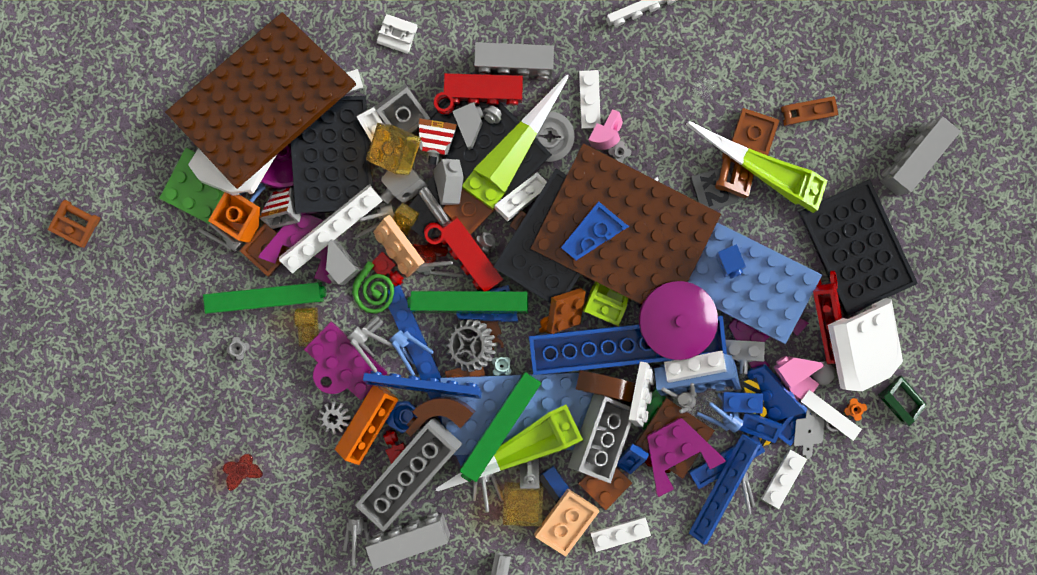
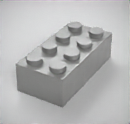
[474,42,554,80]
[879,116,961,196]
[567,394,632,484]
[365,512,450,570]

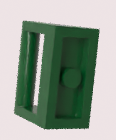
[878,375,927,426]

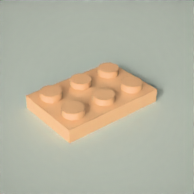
[373,215,424,278]
[534,489,599,556]

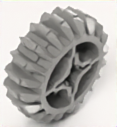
[446,319,497,372]

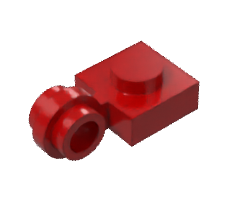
[372,252,404,286]
[383,430,406,464]

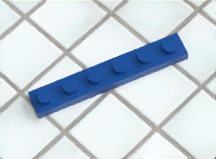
[363,371,482,399]
[689,434,761,544]

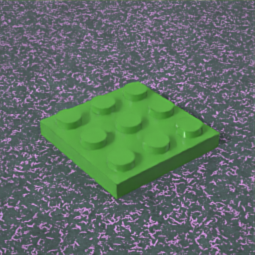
[160,148,224,224]

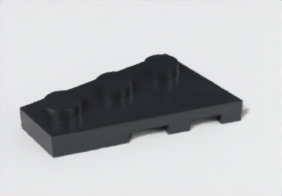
[399,174,442,241]

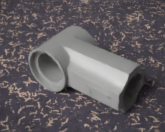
[491,552,511,575]

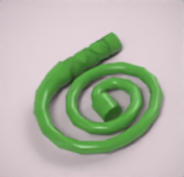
[352,261,394,314]

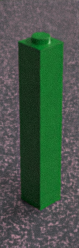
[203,282,326,314]
[407,291,529,314]
[459,372,541,482]

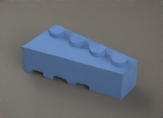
[654,354,741,396]

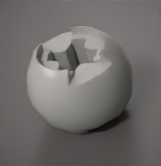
[811,361,835,385]

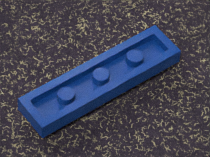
[688,435,765,489]

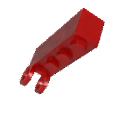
[434,73,523,115]
[424,216,503,291]
[813,271,842,364]

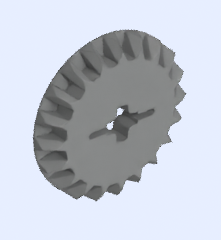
[535,112,575,162]

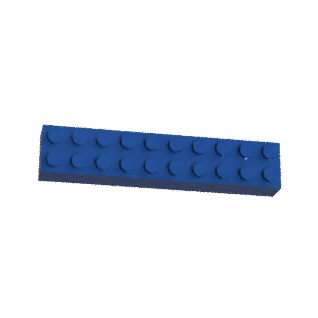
[529,315,727,375]

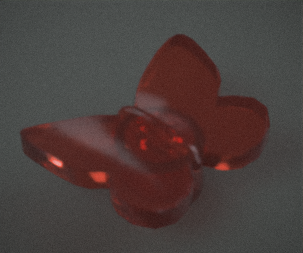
[412,237,448,263]
[223,453,263,491]

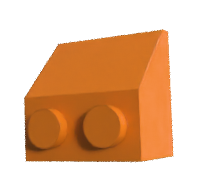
[208,192,260,243]

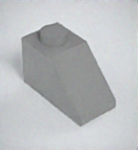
[452,102,484,150]
[433,159,464,205]

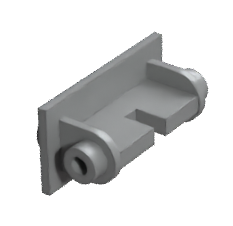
[520,458,540,489]

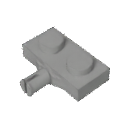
[725,340,765,374]

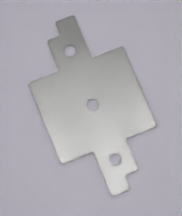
[794,407,825,459]

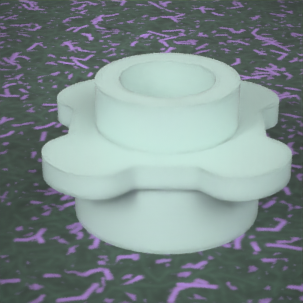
[492,357,512,376]

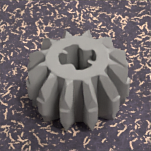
[317,401,351,435]

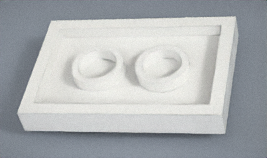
[629,362,655,427]

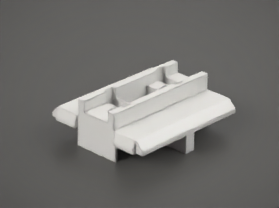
[377,14,418,54]

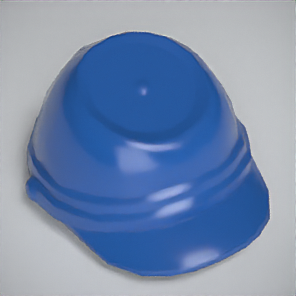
[386,401,418,433]

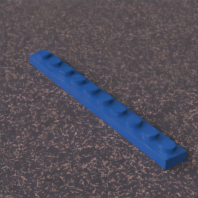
[382,285,469,466]

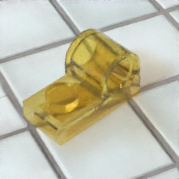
[294,307,319,346]

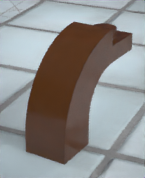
[576,370,636,404]
[406,396,475,437]

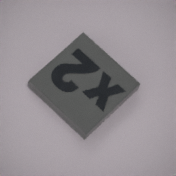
[690,168,739,210]

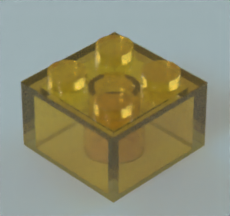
[366,123,421,175]
[503,482,543,527]

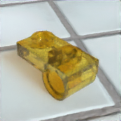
[393,203,420,238]

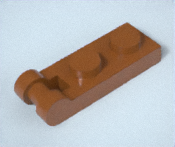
[781,96,838,126]

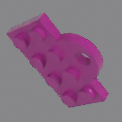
[304,321,388,400]

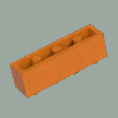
[334,385,399,465]

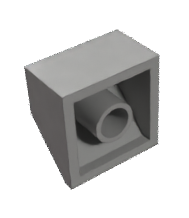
[375,84,430,141]
[326,239,362,285]

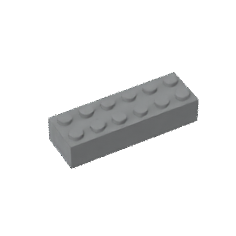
[355,418,462,532]

